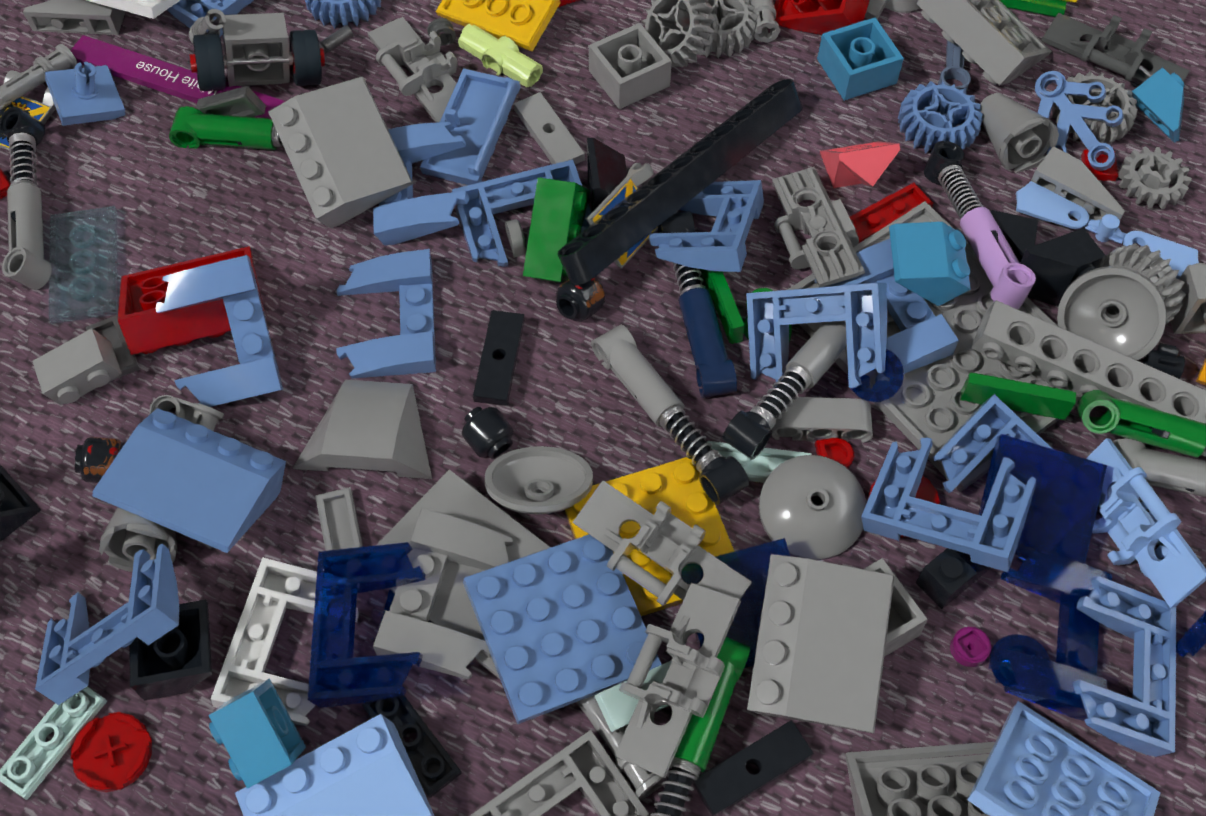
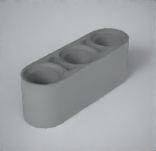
[771,397,873,443]

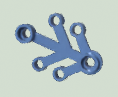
[1035,71,1124,171]

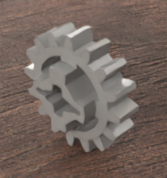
[1118,147,1191,209]

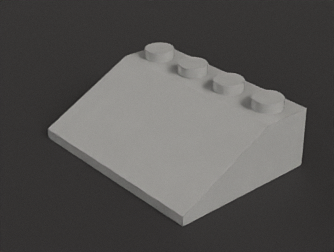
[916,0,1052,86]
[268,77,413,228]
[747,554,894,733]
[846,742,995,816]

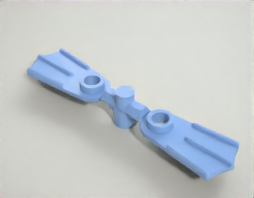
[1015,181,1199,279]

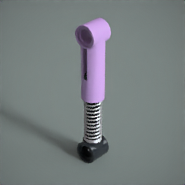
[923,141,1036,309]

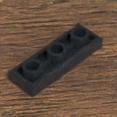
[473,310,525,406]
[362,681,462,798]
[692,720,814,816]

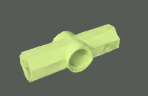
[458,24,543,88]

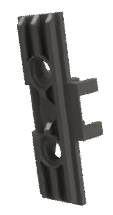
[1041,13,1190,85]

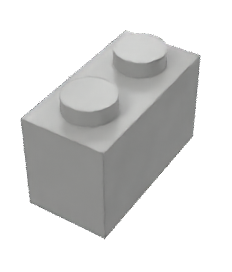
[32,328,122,405]

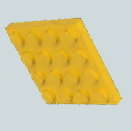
[565,456,746,616]

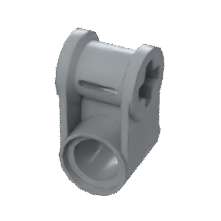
[149,395,224,431]

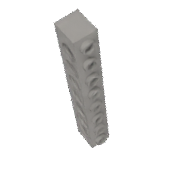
[972,300,1206,423]

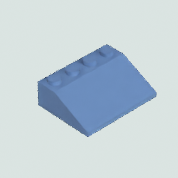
[92,408,286,553]

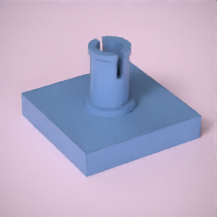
[45,62,125,126]

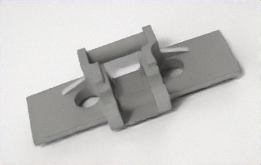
[368,17,457,123]
[772,167,865,287]
[573,481,752,606]
[615,583,741,778]

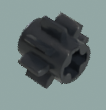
[1142,343,1185,379]

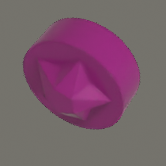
[950,627,991,667]

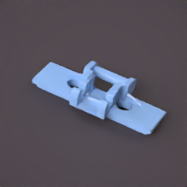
[1075,438,1206,608]

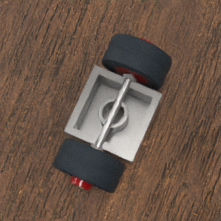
[189,13,325,91]

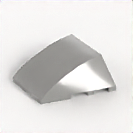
[293,379,432,479]

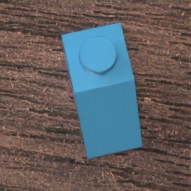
[1132,67,1185,143]

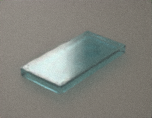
[49,206,118,324]

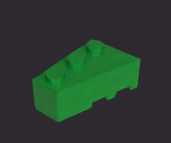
[523,177,591,283]

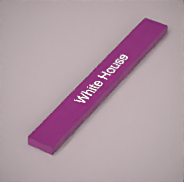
[70,35,286,119]

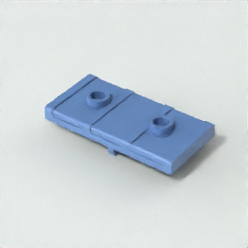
[420,68,521,185]

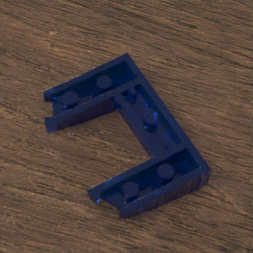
[308,542,425,708]
[994,548,1112,721]

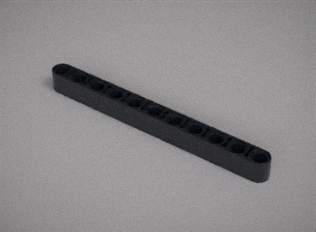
[557,79,803,285]

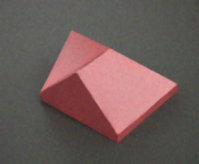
[820,141,900,188]

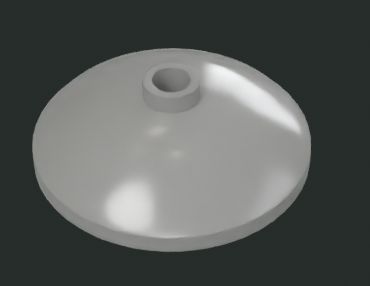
[1057,266,1166,361]
[485,446,593,514]
[759,455,867,560]

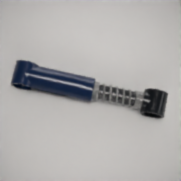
[658,211,737,398]

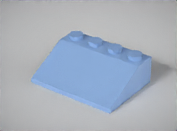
[235,714,434,816]

